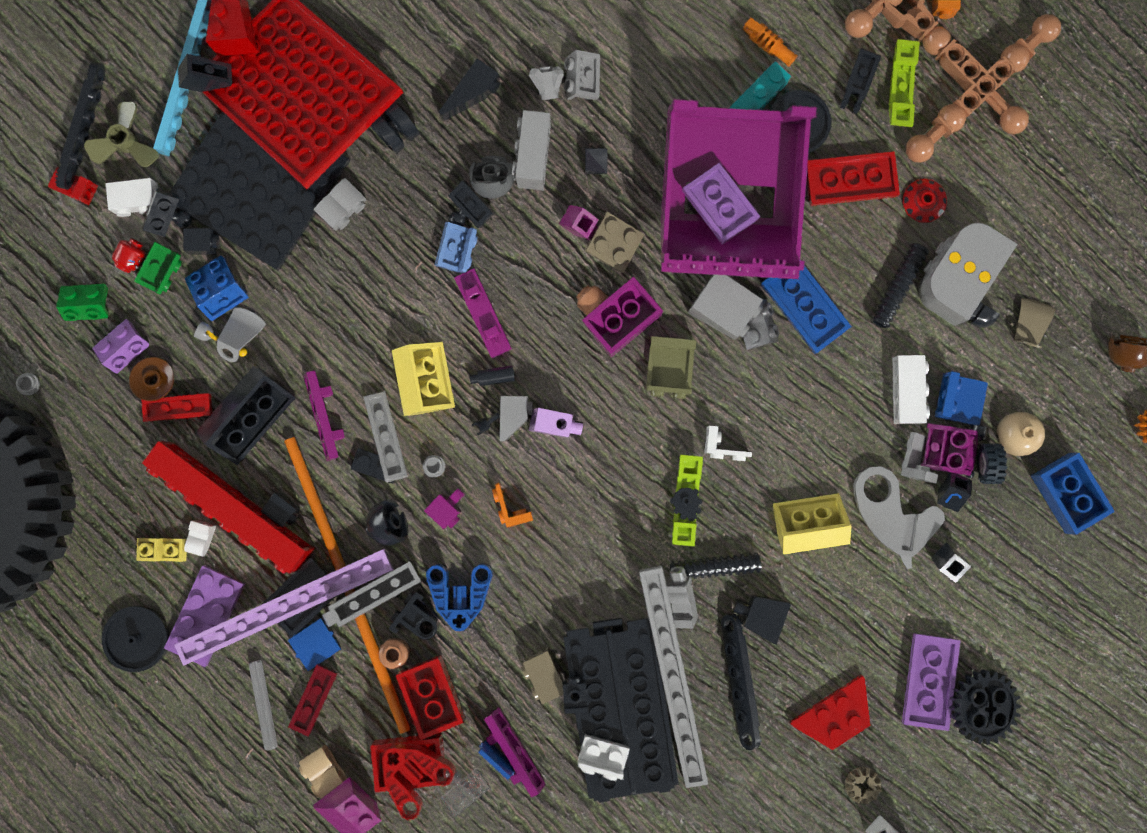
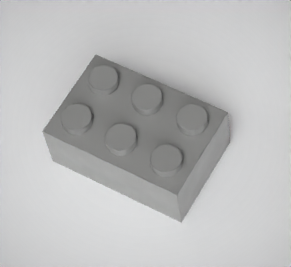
[512,110,551,191]

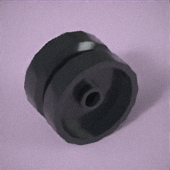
[370,102,420,154]

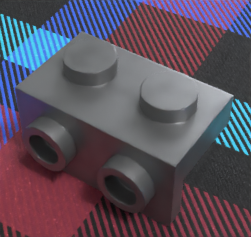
[743,299,779,350]

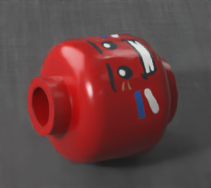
[112,238,147,273]

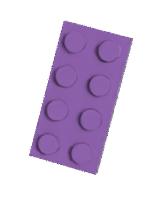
[164,565,245,667]
[902,633,961,731]

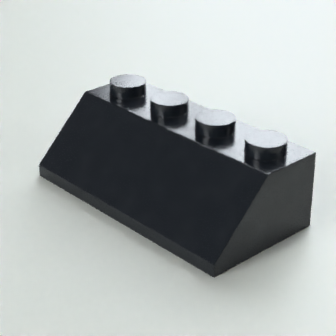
[196,364,296,465]

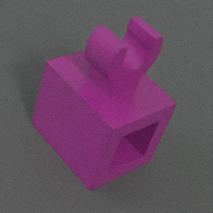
[559,205,599,241]
[424,489,465,529]

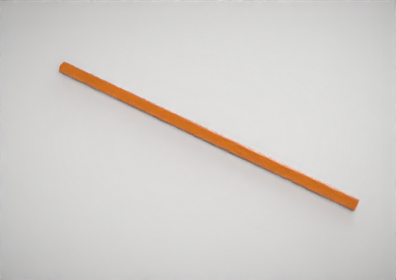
[284,437,411,734]

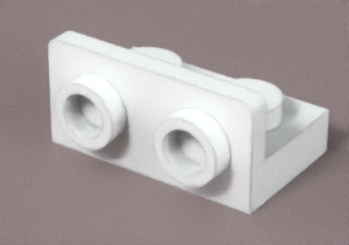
[578,734,630,780]

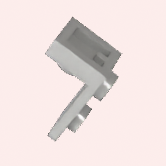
[901,432,938,483]

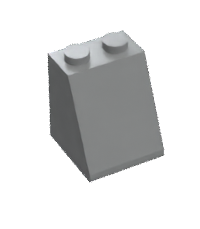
[687,275,763,340]

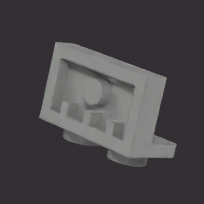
[564,50,600,100]

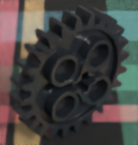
[949,669,1022,745]

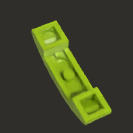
[889,39,920,127]
[672,454,703,546]

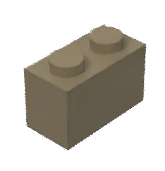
[521,648,563,704]

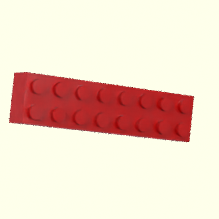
[142,441,315,574]

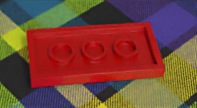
[807,151,900,206]

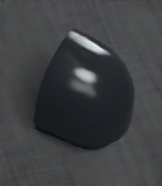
[968,302,1000,328]

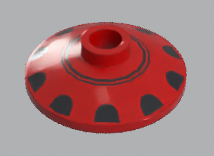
[902,179,947,223]

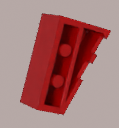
[206,0,259,56]

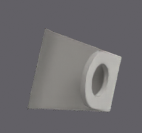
[217,307,266,362]

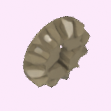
[845,767,882,804]

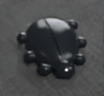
[670,488,703,521]

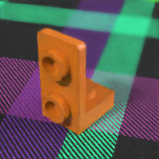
[492,483,534,528]

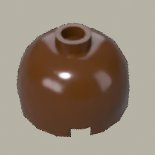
[1108,335,1147,372]

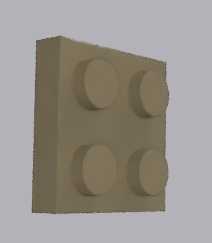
[584,212,644,273]

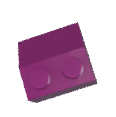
[313,777,382,833]

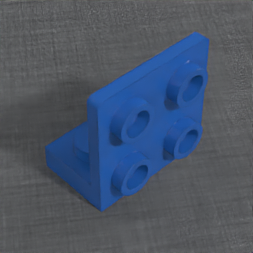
[185,255,249,321]
[935,371,988,426]

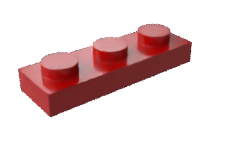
[141,393,212,422]

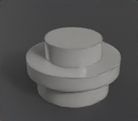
[16,373,40,395]
[423,455,445,477]

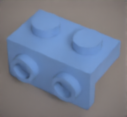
[435,222,478,273]

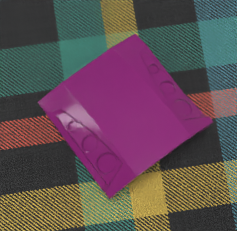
[921,424,978,476]

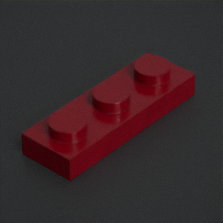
[288,663,338,737]

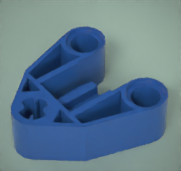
[426,563,493,631]

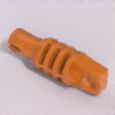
[743,18,798,67]

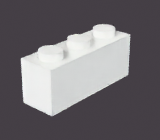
[893,355,930,424]

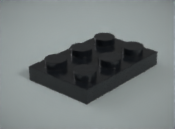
[261,557,338,638]

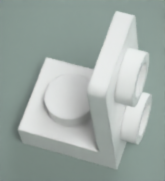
[705,426,752,461]

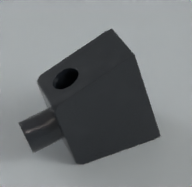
[733,595,791,645]

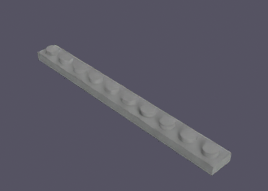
[639,566,708,788]

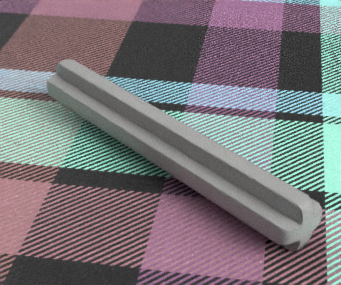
[249,660,278,750]

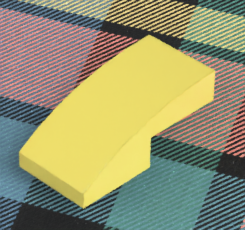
[136,538,187,562]

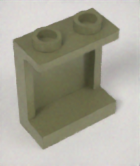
[646,336,696,399]

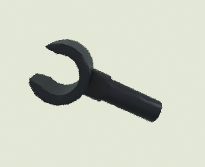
[472,413,500,435]

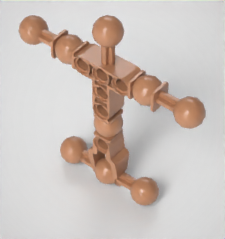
[845,0,1061,163]

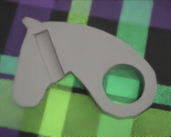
[853,466,945,569]

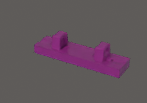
[454,269,512,359]
[303,371,345,462]
[484,707,546,798]

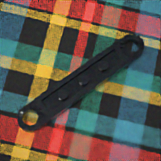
[55,62,105,190]
[721,613,762,750]

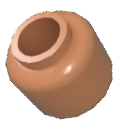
[576,285,609,316]
[379,638,410,669]

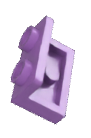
[93,319,149,374]

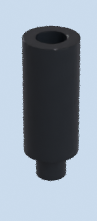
[469,365,515,386]

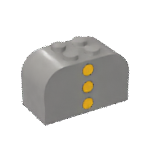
[918,223,1017,326]

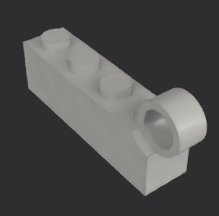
[322,561,421,627]

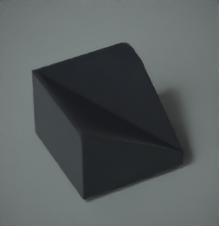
[585,148,608,174]

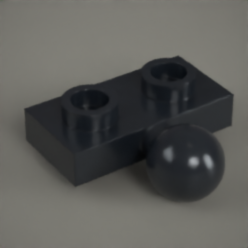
[448,180,495,228]
[142,188,192,237]

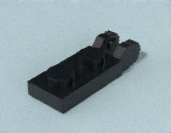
[839,48,881,114]

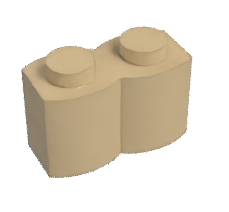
[299,744,348,799]

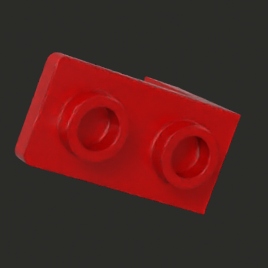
[48,167,98,205]

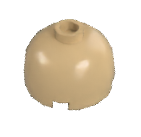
[996,412,1045,456]

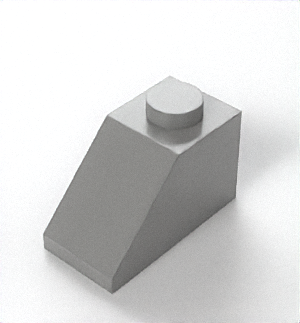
[500,396,533,442]

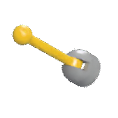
[194,321,247,357]

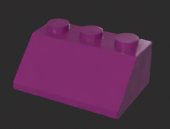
[582,277,663,358]

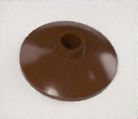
[129,357,174,401]

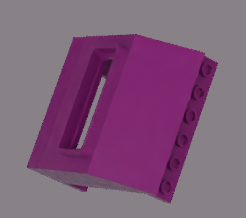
[661,100,816,279]

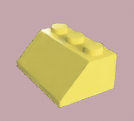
[392,342,455,416]
[773,493,851,554]

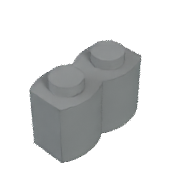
[314,178,367,231]

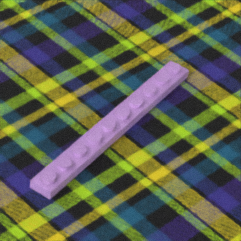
[174,549,394,666]

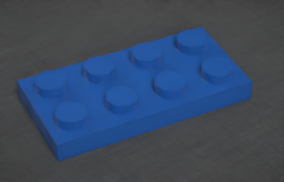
[761,260,852,354]

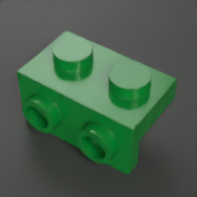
[134,242,182,295]
[56,284,109,321]

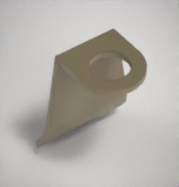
[1014,298,1056,348]

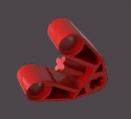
[383,743,456,820]

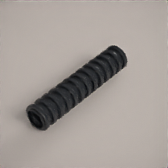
[871,243,929,328]
[670,553,761,579]

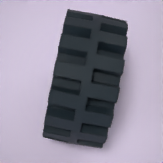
[977,444,1007,484]

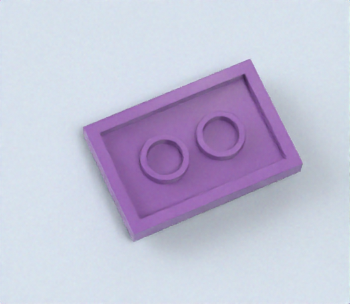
[682,163,760,245]

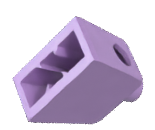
[529,408,583,437]

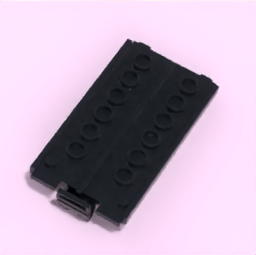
[563,617,679,803]

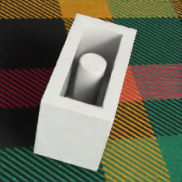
[106,178,158,217]

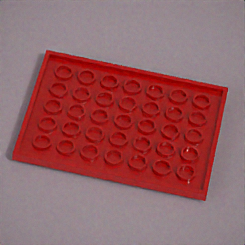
[202,0,403,189]

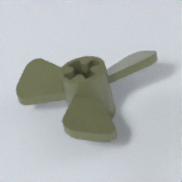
[84,102,159,167]

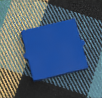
[288,618,342,671]
[478,739,515,780]

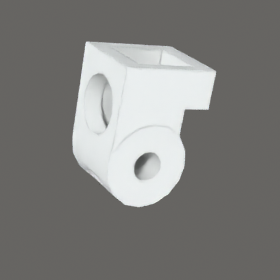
[184,520,216,557]

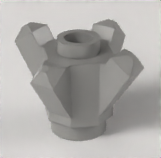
[529,66,564,100]

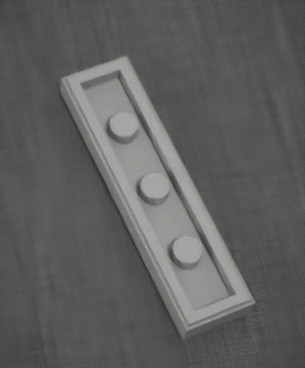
[363,391,408,483]

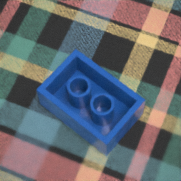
[1030,453,1115,535]

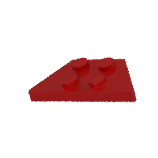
[789,675,870,750]

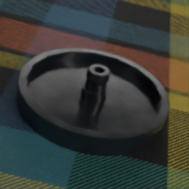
[769,90,832,154]
[102,606,170,672]

